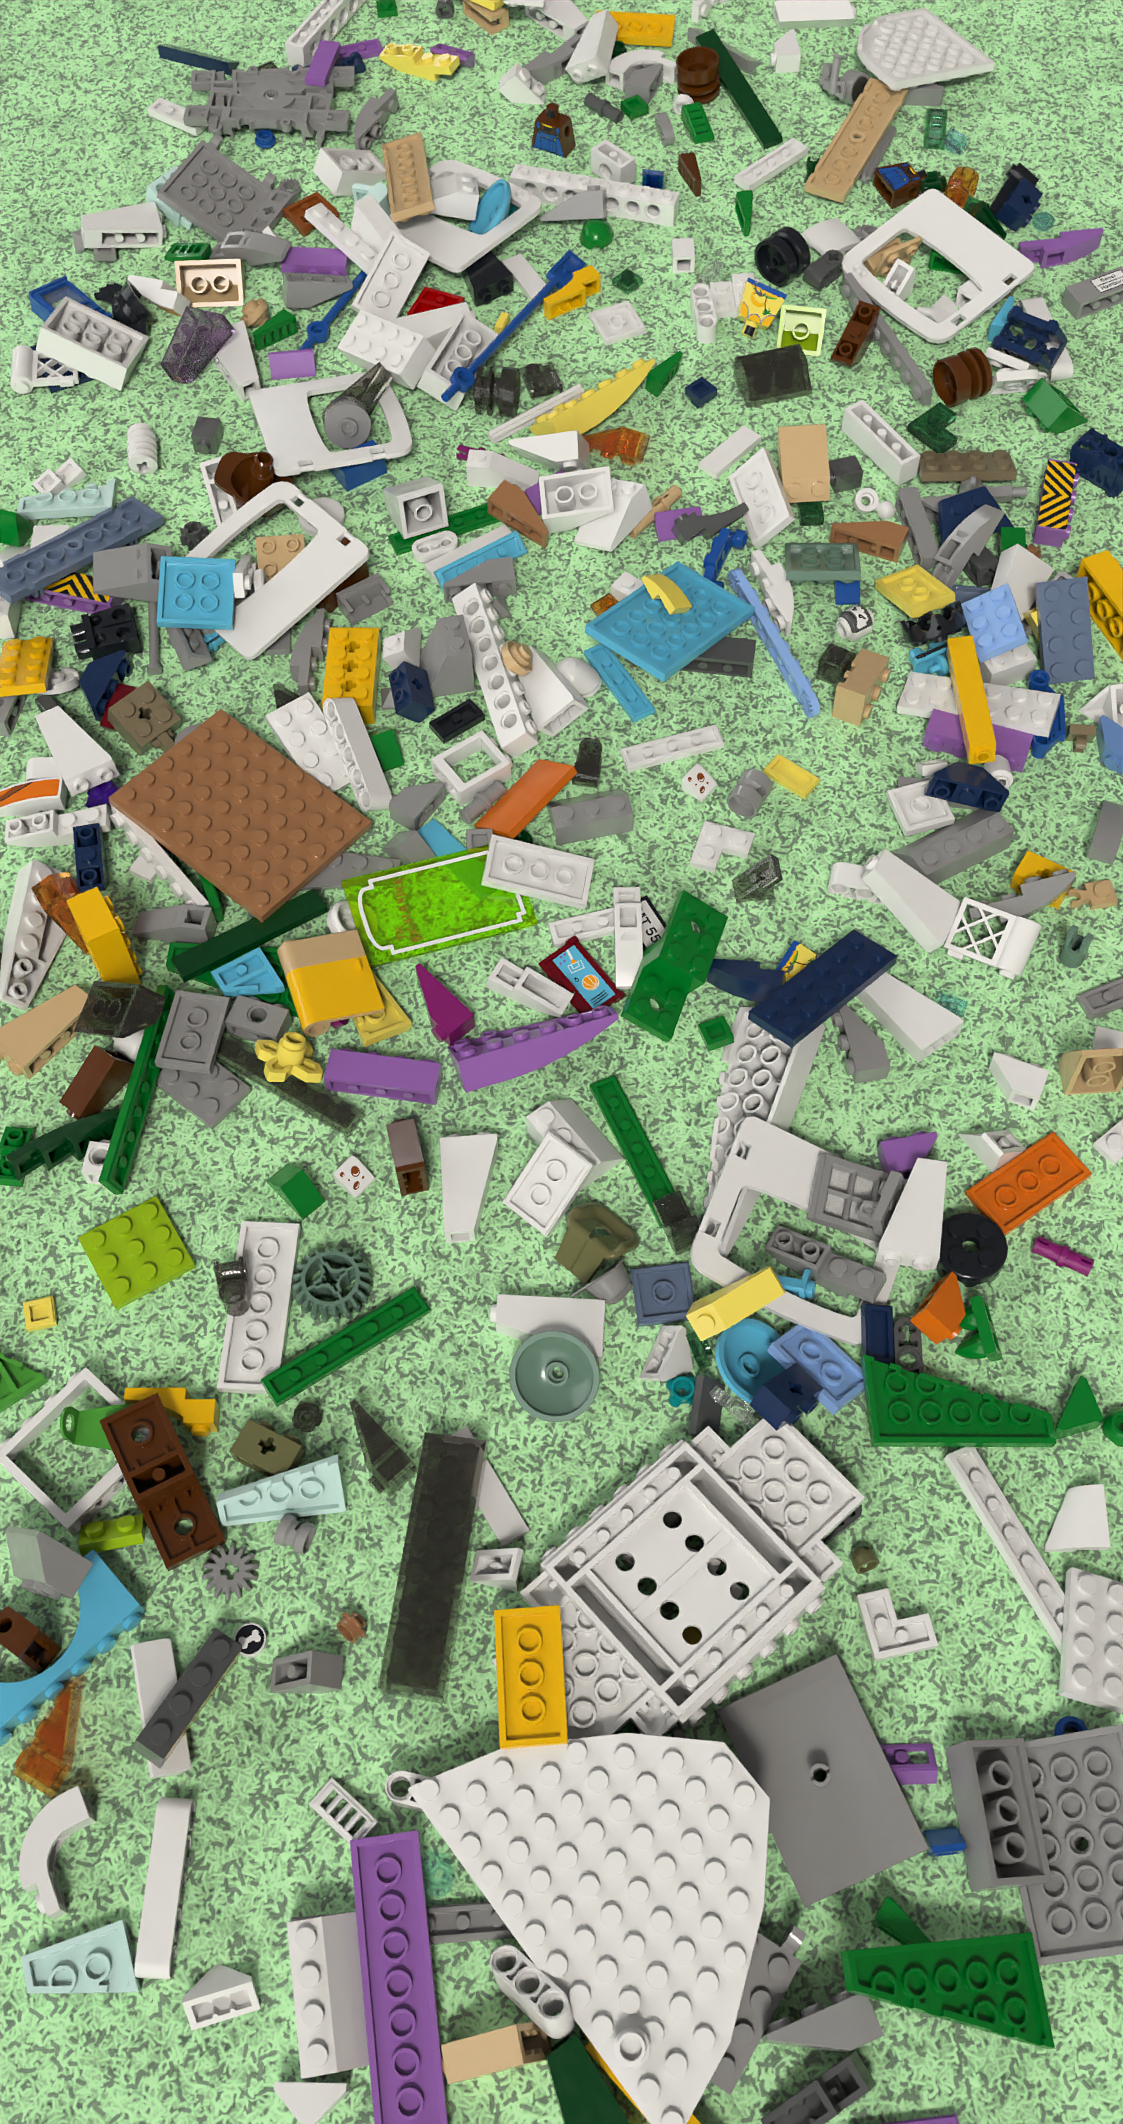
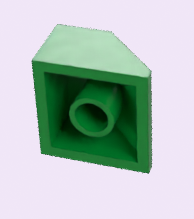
[1022,378,1089,434]

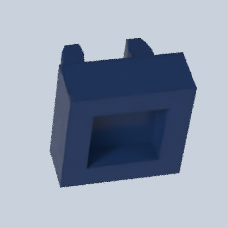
[685,377,717,409]

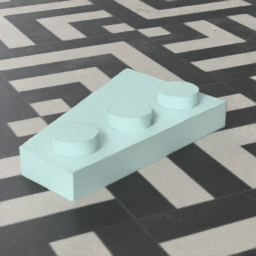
[21,1920,141,1994]

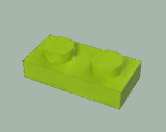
[78,1514,146,1555]

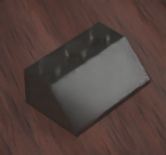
[733,344,812,408]
[74,981,166,1038]

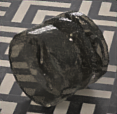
[473,365,520,418]

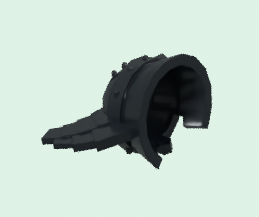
[94,280,157,335]

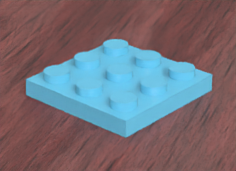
[157,556,236,630]

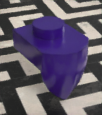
[85,780,121,808]

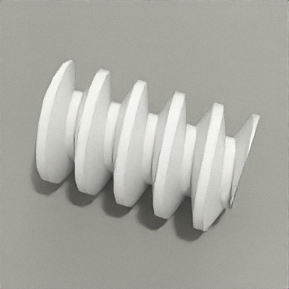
[127,423,158,474]

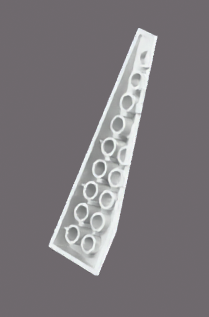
[703,1007,825,1258]

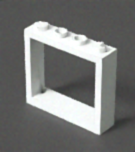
[0,1367,150,1537]

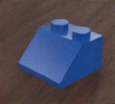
[329,439,387,492]

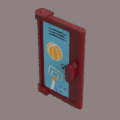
[538,936,626,1013]

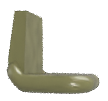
[555,1202,640,1284]

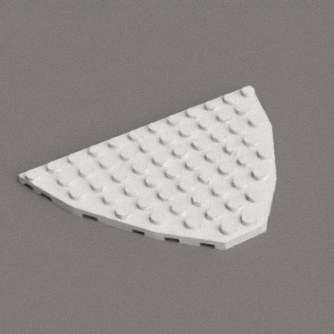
[407,1733,770,2124]

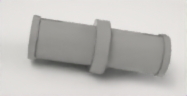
[459,780,507,825]

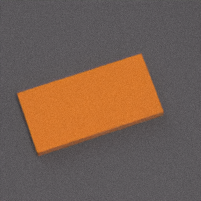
[474,759,577,839]
[965,1131,1092,1236]

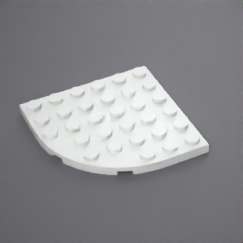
[857,8,995,91]

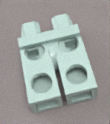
[145,165,196,231]

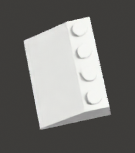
[36,296,149,391]

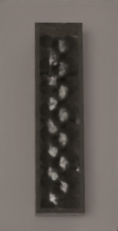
[378,1432,488,1704]

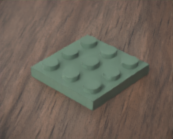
[785,543,861,583]

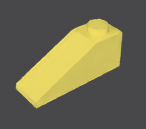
[686,1266,786,1341]

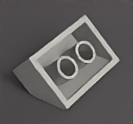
[546,788,633,846]
[5,1526,93,1601]

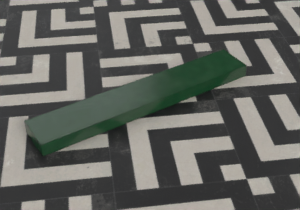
[171,889,328,983]

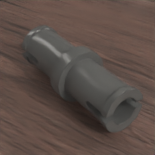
[584,93,624,124]

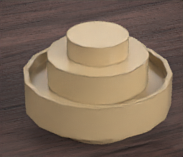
[240,297,268,327]
[501,640,533,676]

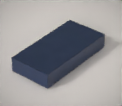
[861,1303,895,1365]

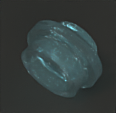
[1032,212,1055,231]

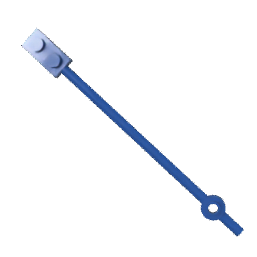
[441,249,586,402]
[298,270,367,350]

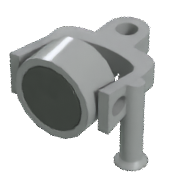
[819,54,870,106]

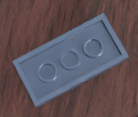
[1035,576,1095,685]

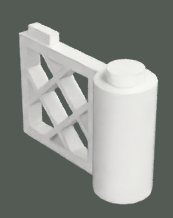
[10,345,79,394]
[944,897,1042,980]

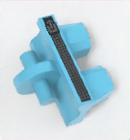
[909,641,949,676]

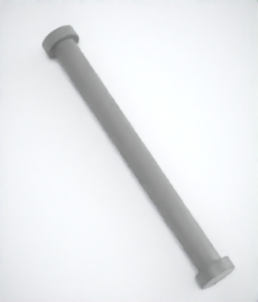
[147,601,162,676]

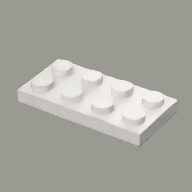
[351,230,431,321]
[728,447,795,548]
[265,692,351,794]
[481,834,595,910]
[1059,1567,1123,1714]

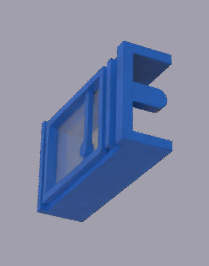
[29,276,113,322]

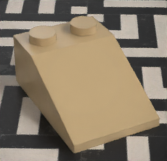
[778,424,830,503]
[1058,1048,1123,1095]

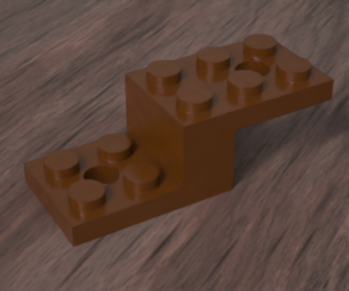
[99,1393,227,1572]

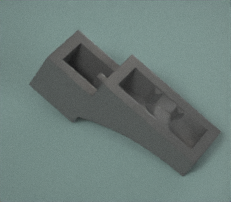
[671,502,750,546]
[760,2050,876,2124]

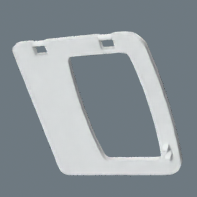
[389,160,542,273]
[842,189,1034,344]
[249,372,413,477]
[186,481,370,660]
[690,1116,900,1346]

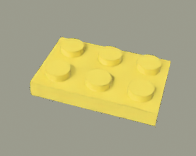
[875,564,955,618]

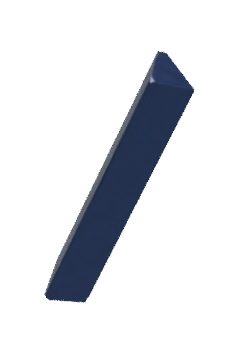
[157,44,239,76]

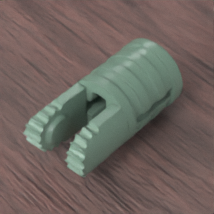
[1059,925,1093,968]

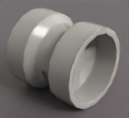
[274,1513,317,1555]

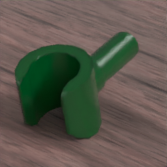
[804,156,820,183]

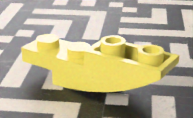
[379,43,460,82]

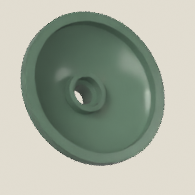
[509,1330,600,1422]

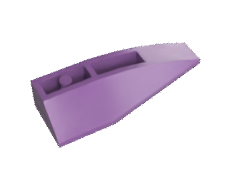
[447,1006,619,1093]

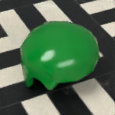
[579,219,614,250]

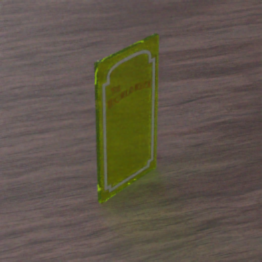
[341,844,538,968]

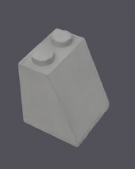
[419,614,475,698]

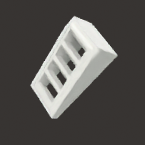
[309,1778,381,1844]

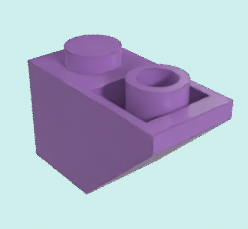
[877,1131,938,1180]

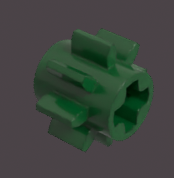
[921,170,947,194]

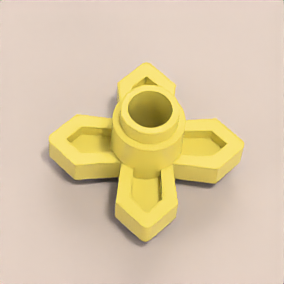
[255,1032,323,1083]

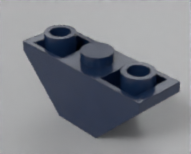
[79,650,132,722]
[924,761,1009,812]
[73,823,109,894]

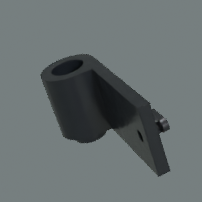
[989,162,1039,225]

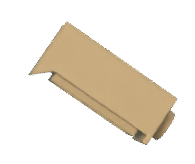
[462,0,510,35]

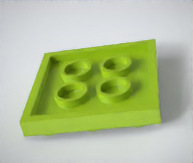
[78,1196,196,1311]

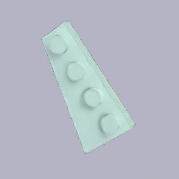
[17,479,117,521]
[216,1454,346,1527]

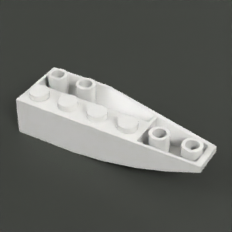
[0,859,78,1010]

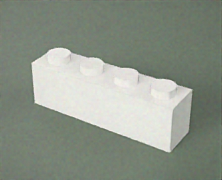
[841,400,920,486]

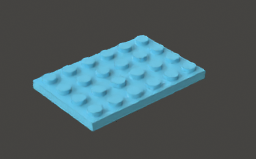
[585,561,755,682]

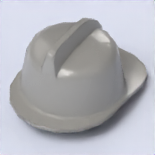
[571,1256,632,1304]

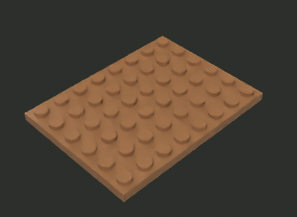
[109,709,372,922]

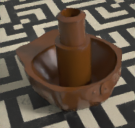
[214,451,294,517]

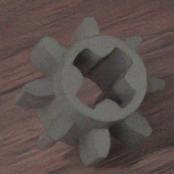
[180,521,209,551]

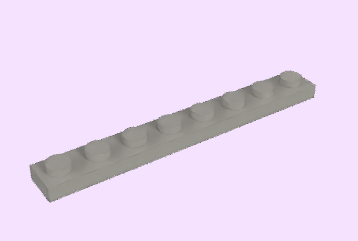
[840,272,933,406]

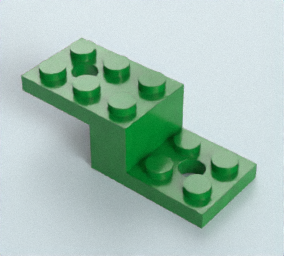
[621,890,728,1042]

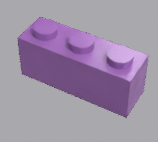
[281,247,351,276]

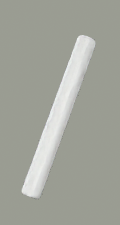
[488,384,585,444]

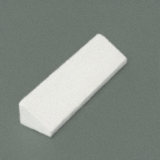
[130,1638,191,1778]

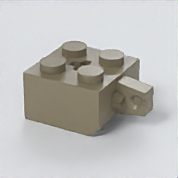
[108,680,181,756]

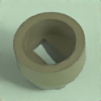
[851,1546,879,1574]

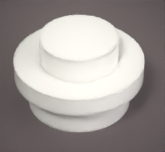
[614,2027,651,2068]

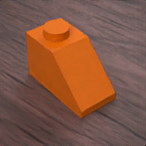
[910,1271,966,1345]

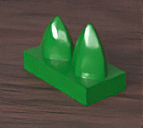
[955,1295,1003,1362]

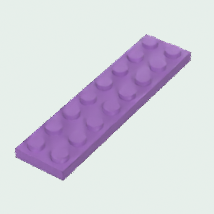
[350,1830,449,2124]

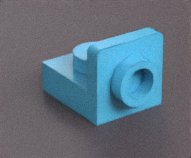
[777,1268,816,1301]

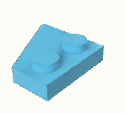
[211,947,285,997]

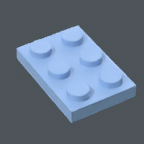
[961,583,1029,663]
[767,1325,865,1415]

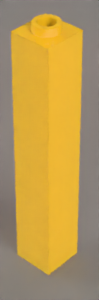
[947,635,996,764]

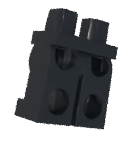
[70,603,143,661]

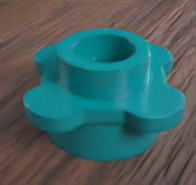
[666,1376,696,1408]

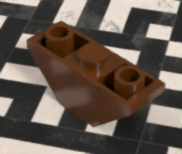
[831,301,881,367]

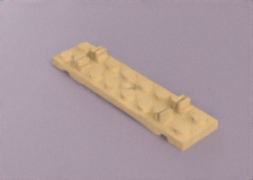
[804,78,909,203]
[382,132,435,223]

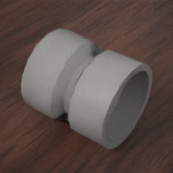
[727,769,773,819]

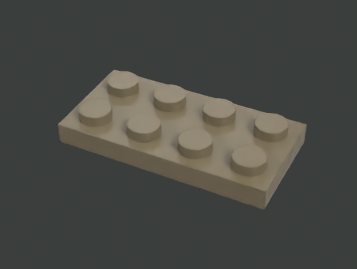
[918,450,1017,482]

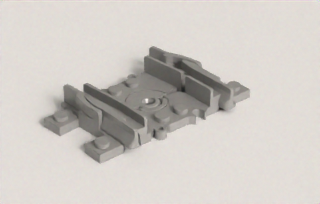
[183,65,355,150]

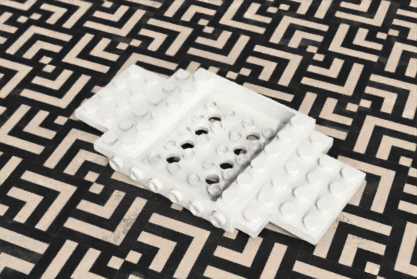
[492,1419,865,1739]

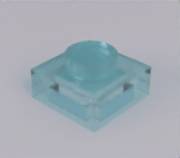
[943,127,968,155]
[938,994,968,1017]

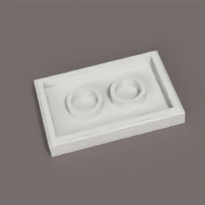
[502,1131,596,1237]

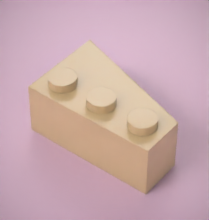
[832,648,891,727]

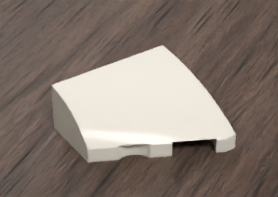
[1044,1484,1111,1552]

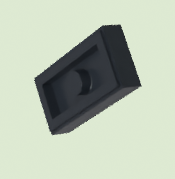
[429,699,485,744]

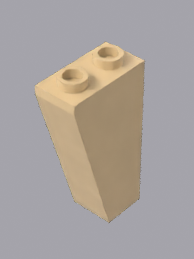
[0,985,100,1080]

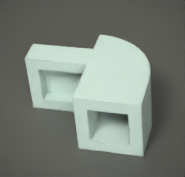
[351,182,391,216]

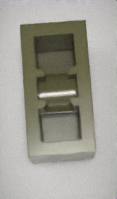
[229,1419,306,1477]

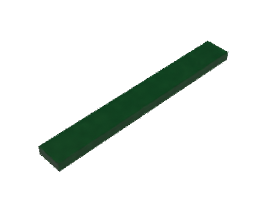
[695,28,783,150]

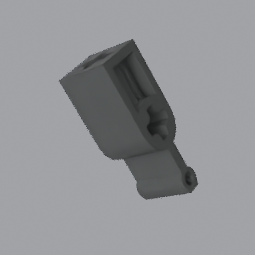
[963,547,999,587]

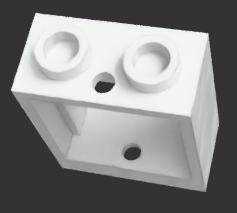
[431,730,513,807]

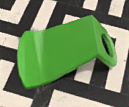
[60,1404,137,1450]

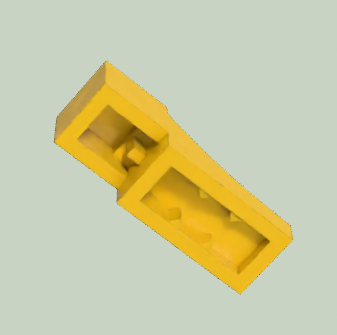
[543,265,601,320]
[124,1387,220,1437]

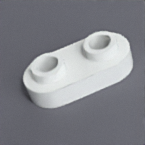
[412,531,458,563]

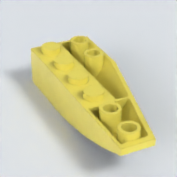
[529,358,655,436]

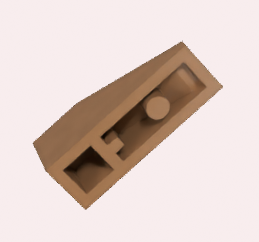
[487,479,549,548]
[829,521,909,563]

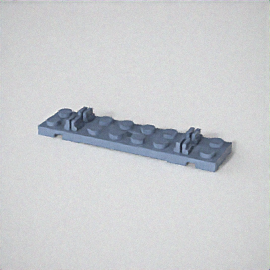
[0,496,164,604]

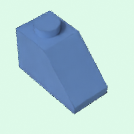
[1096,714,1123,775]

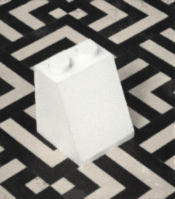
[383,476,449,539]

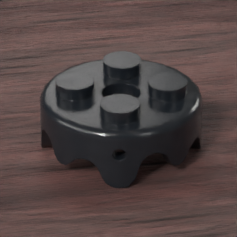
[900,600,966,647]
[936,1212,1008,1287]

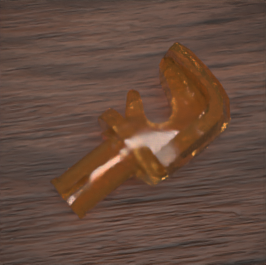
[944,166,979,209]

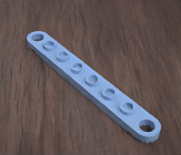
[728,568,820,719]

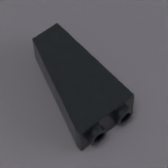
[461,230,514,307]

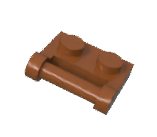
[282,192,340,237]

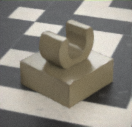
[1065,724,1096,753]

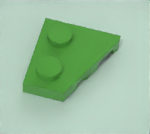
[0,1352,48,1413]

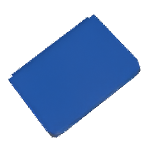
[834,580,860,605]
[924,1827,966,1857]

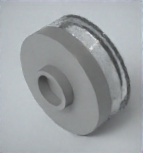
[323,396,371,448]

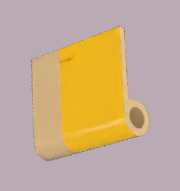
[277,929,385,1037]

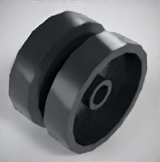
[754,226,811,287]

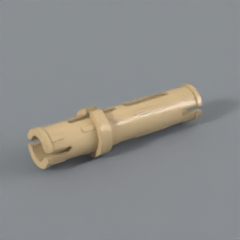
[628,485,682,539]

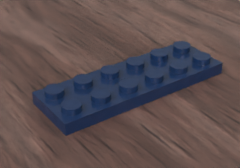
[748,930,897,1048]

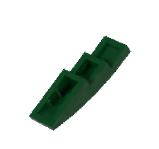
[5,1109,120,1181]

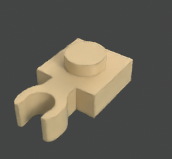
[1067,879,1118,910]

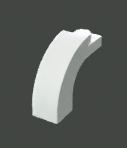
[605,49,678,90]
[19,1786,96,1919]

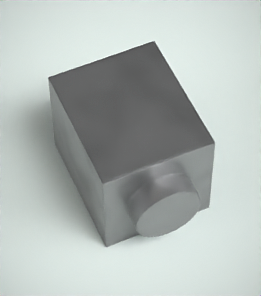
[191,416,224,455]
[829,455,863,493]

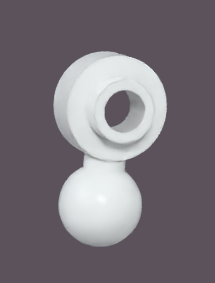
[853,488,895,519]

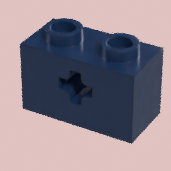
[995,177,1043,232]
[388,661,435,723]
[750,1363,823,1431]

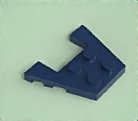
[938,486,1027,570]

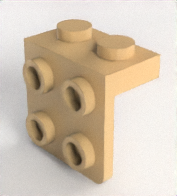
[864,236,923,278]
[256,534,307,580]

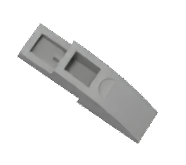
[523,34,582,85]
[354,88,398,150]
[209,231,291,266]
[931,504,1005,589]
[290,609,331,697]
[969,869,1076,927]
[765,1225,887,1304]

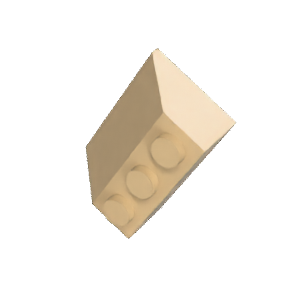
[174,259,246,308]

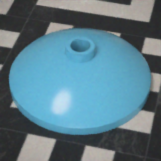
[468,179,511,235]
[715,1318,786,1403]

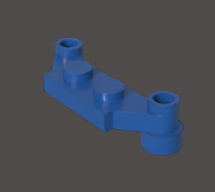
[703,527,748,589]
[1027,670,1066,759]

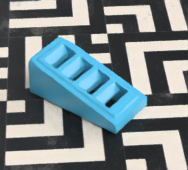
[987,296,1015,341]

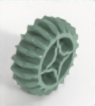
[292,1244,372,1323]

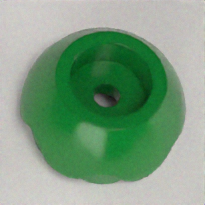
[1102,1408,1123,1447]

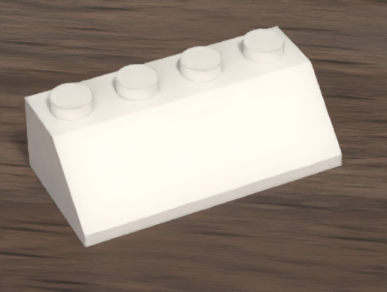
[287,1912,369,2079]

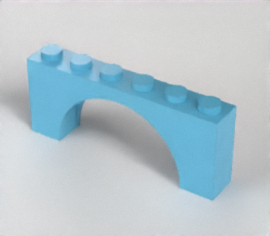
[0,1549,146,1747]

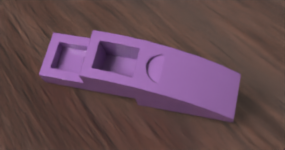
[1017,228,1104,268]

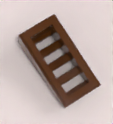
[678,152,701,197]

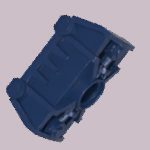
[991,306,1068,372]
[1070,427,1123,498]

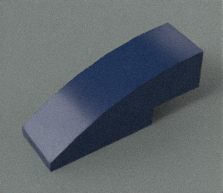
[707,959,786,1003]

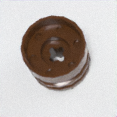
[676,46,720,105]
[933,347,992,408]

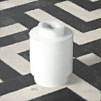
[983,755,1013,789]

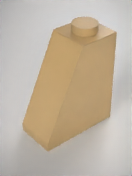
[441,2022,552,2084]

